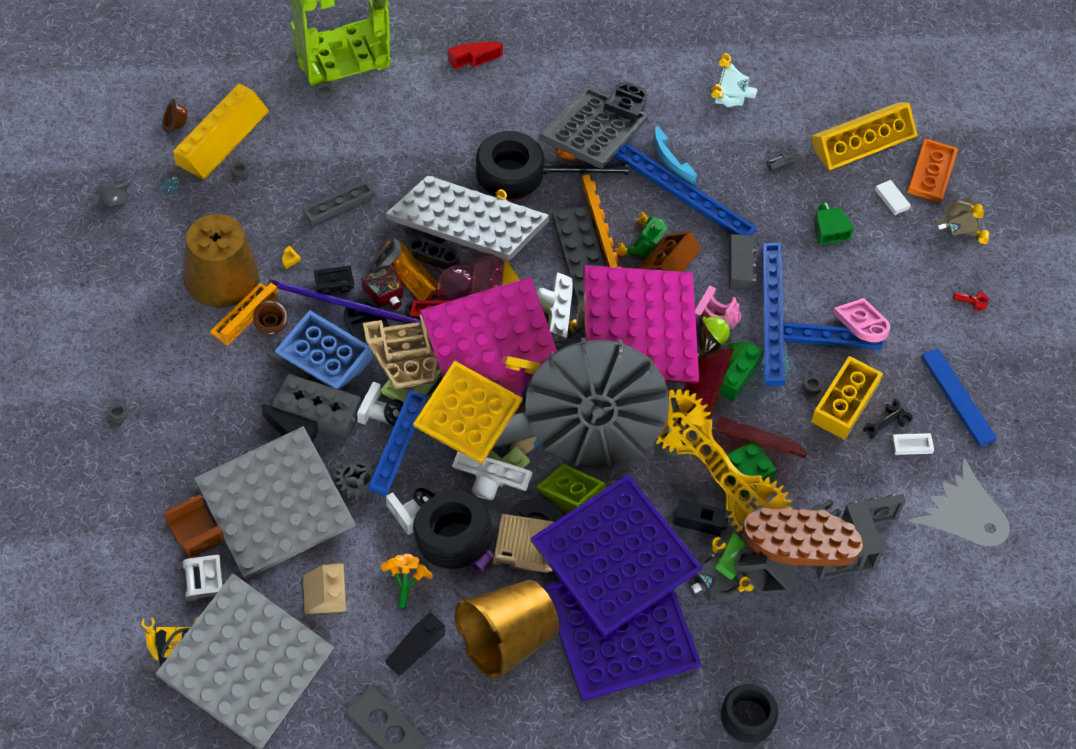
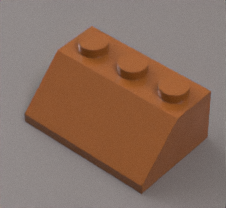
[638,231,701,272]

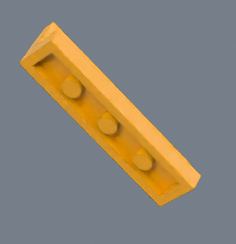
[379,241,446,300]
[210,283,278,346]

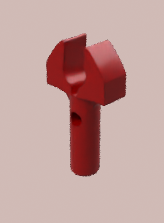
[953,292,989,311]

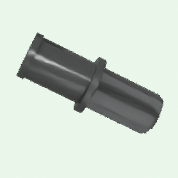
[766,149,801,171]

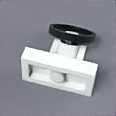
[357,382,404,426]
[386,488,435,535]

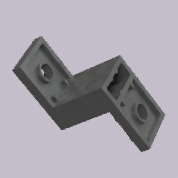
[817,494,906,580]

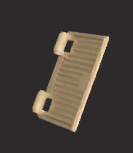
[493,514,554,573]

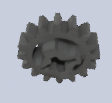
[335,457,376,500]

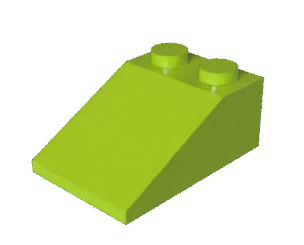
[536,464,606,514]

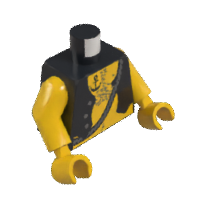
[142,617,199,666]

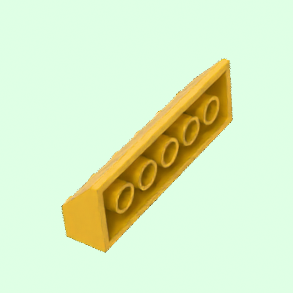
[173,83,269,180]
[811,102,918,170]

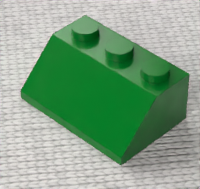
[701,342,765,402]

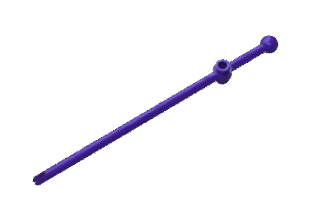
[268,279,419,324]

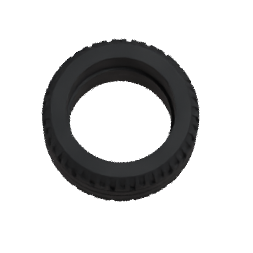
[721,684,778,743]

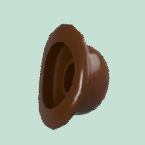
[162,99,188,133]
[253,300,288,334]

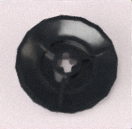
[508,498,564,522]

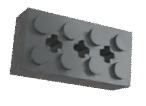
[273,374,361,440]

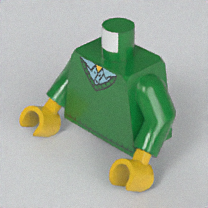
[614,212,668,260]

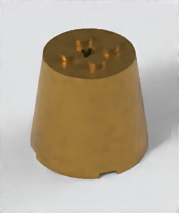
[184,214,259,307]
[455,580,559,679]

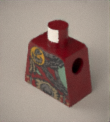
[361,264,403,310]

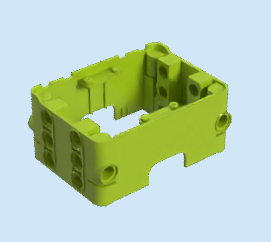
[289,0,391,86]

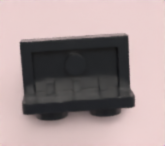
[314,265,354,295]

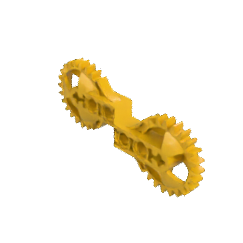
[656,389,793,538]

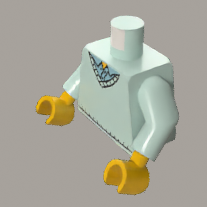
[711,53,757,107]

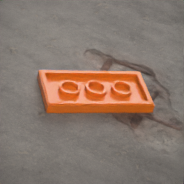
[907,138,958,203]

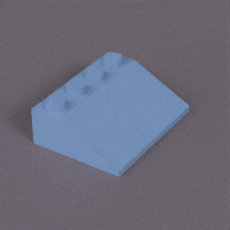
[275,310,373,390]

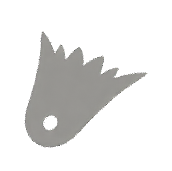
[909,458,1010,546]

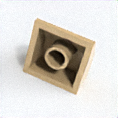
[303,563,346,614]

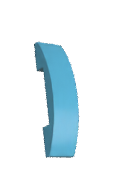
[654,126,697,186]

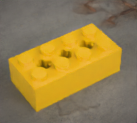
[811,356,883,440]

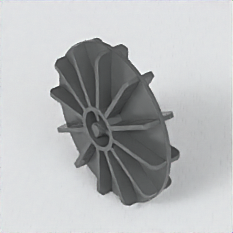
[525,338,669,469]

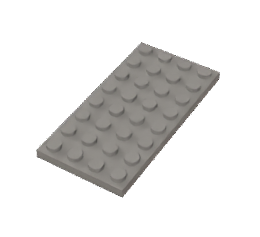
[386,175,550,261]

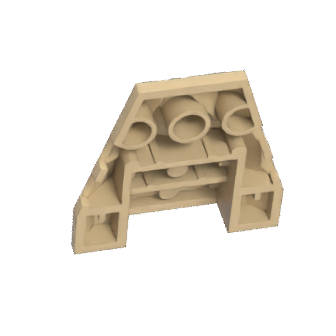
[363,314,437,389]

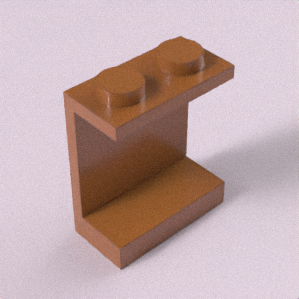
[164,494,225,559]

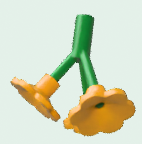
[381,554,433,609]

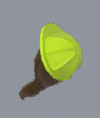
[697,316,730,362]

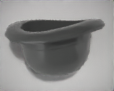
[95,182,131,207]

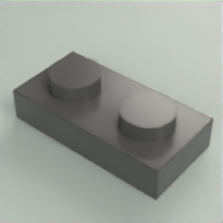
[371,238,402,272]

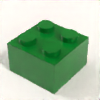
[727,440,777,497]

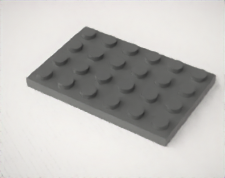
[539,86,648,169]

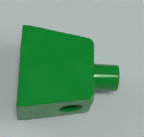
[814,203,854,245]

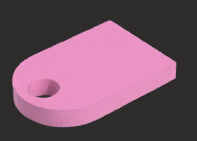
[833,298,890,342]

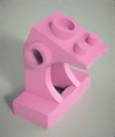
[695,286,741,329]

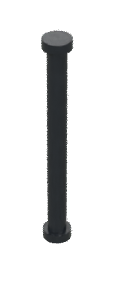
[543,163,629,175]

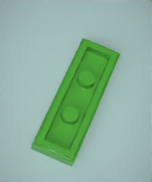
[715,532,746,580]

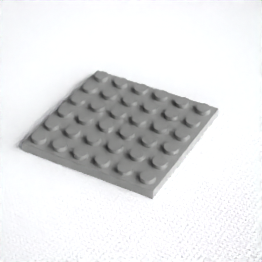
[194,426,356,580]
[155,573,335,749]

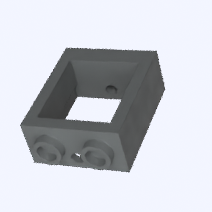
[733,549,799,594]

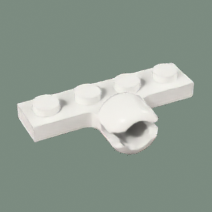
[537,272,573,341]
[452,452,532,500]

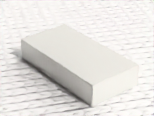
[875,180,911,215]
[892,433,934,455]

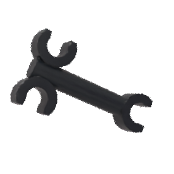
[863,399,913,439]

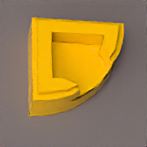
[282,245,301,270]

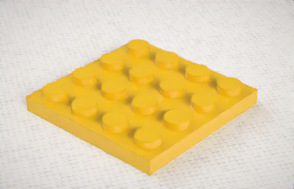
[413,361,523,465]

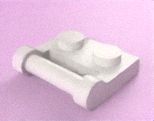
[183,555,223,601]

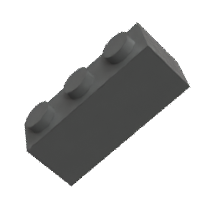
[729,234,757,291]

